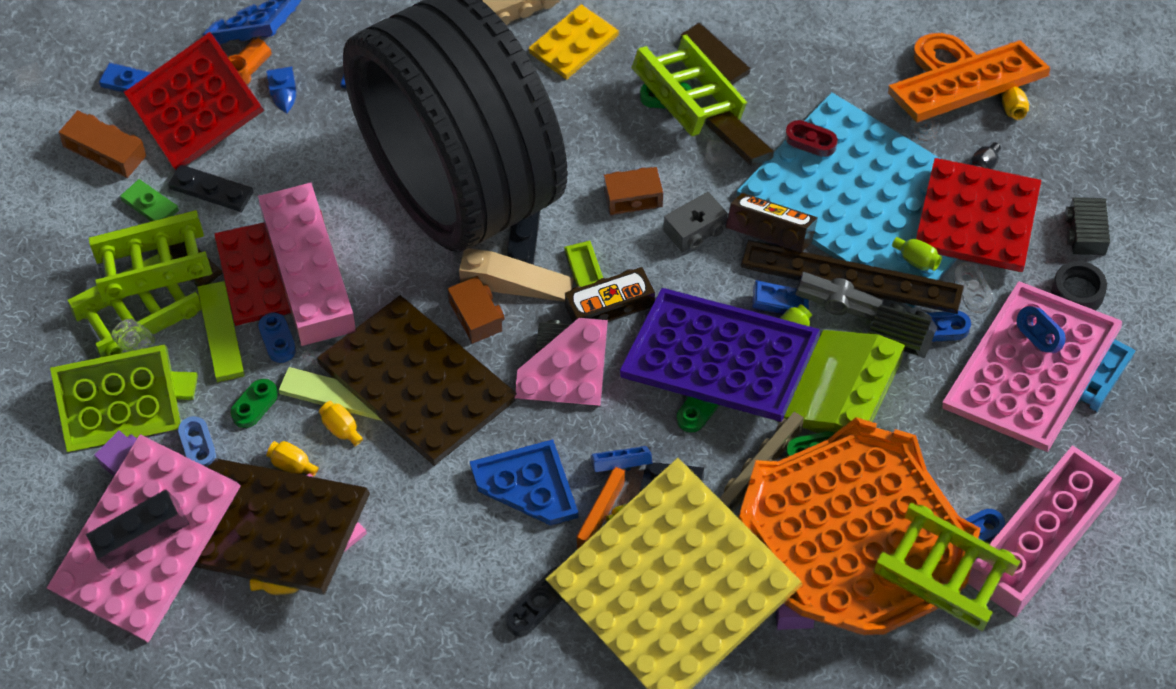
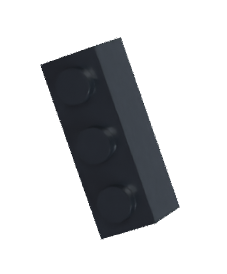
[86,489,189,569]

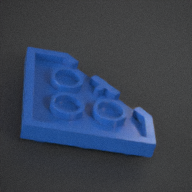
[203,0,302,44]
[470,439,579,526]

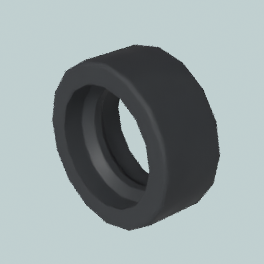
[1051,261,1108,311]

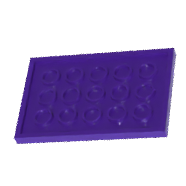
[620,288,820,422]

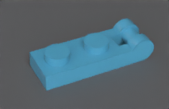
[1078,339,1136,412]

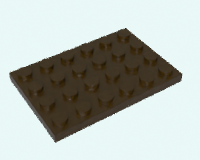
[317,295,517,466]
[193,458,370,595]

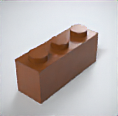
[58,110,146,178]

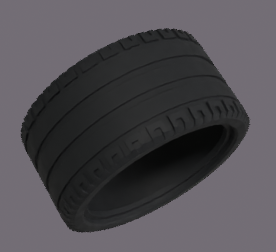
[343,0,568,252]

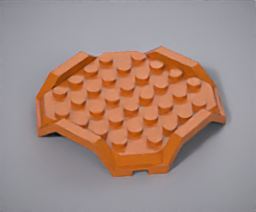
[739,417,981,635]

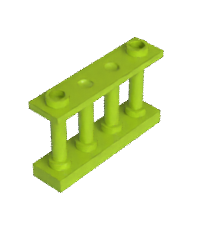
[631,35,747,137]
[89,210,213,302]
[67,254,202,357]
[874,503,1021,632]

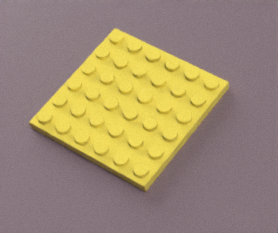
[546,458,802,689]

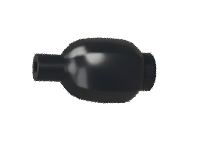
[968,142,1001,170]

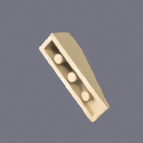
[459,248,574,302]

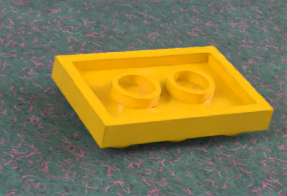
[529,4,619,80]

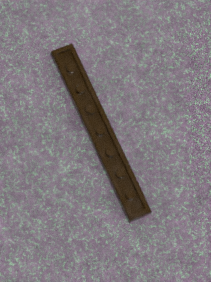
[741,240,964,314]

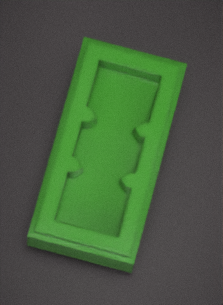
[120,179,179,222]

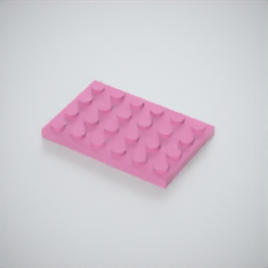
[942,281,1122,452]
[47,434,241,643]

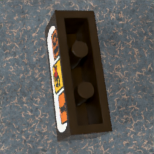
[726,193,818,253]
[565,267,655,322]

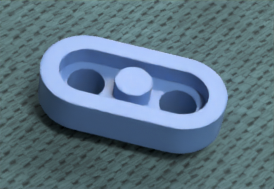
[178,416,217,467]

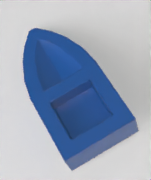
[266,66,296,114]

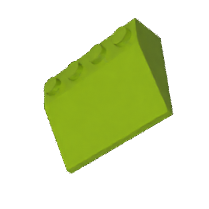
[783,330,905,433]
[50,344,181,452]

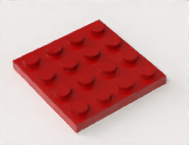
[124,32,265,170]
[916,158,1042,273]
[214,210,324,326]

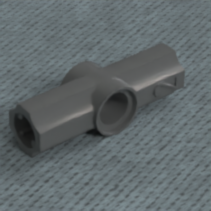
[795,272,883,322]

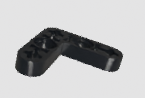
[507,566,570,637]

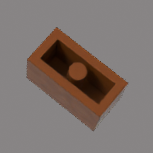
[604,167,663,215]
[447,276,505,344]

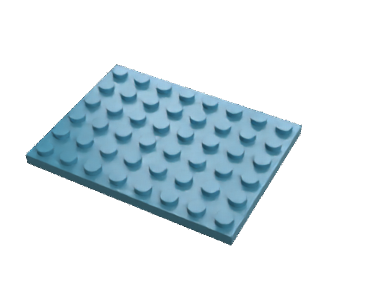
[736,93,957,309]

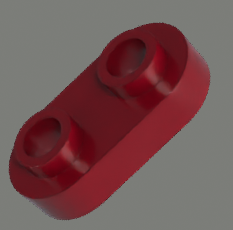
[785,120,838,157]

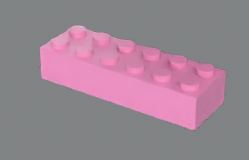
[258,183,356,346]
[968,445,1122,617]

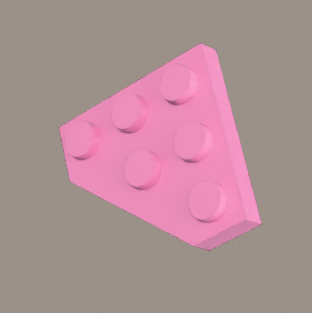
[515,318,608,406]

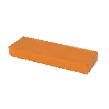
[577,467,625,549]

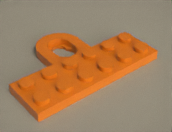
[888,33,1050,122]

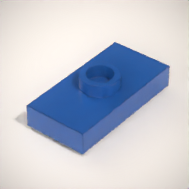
[99,63,151,93]
[752,280,809,314]
[590,446,653,472]

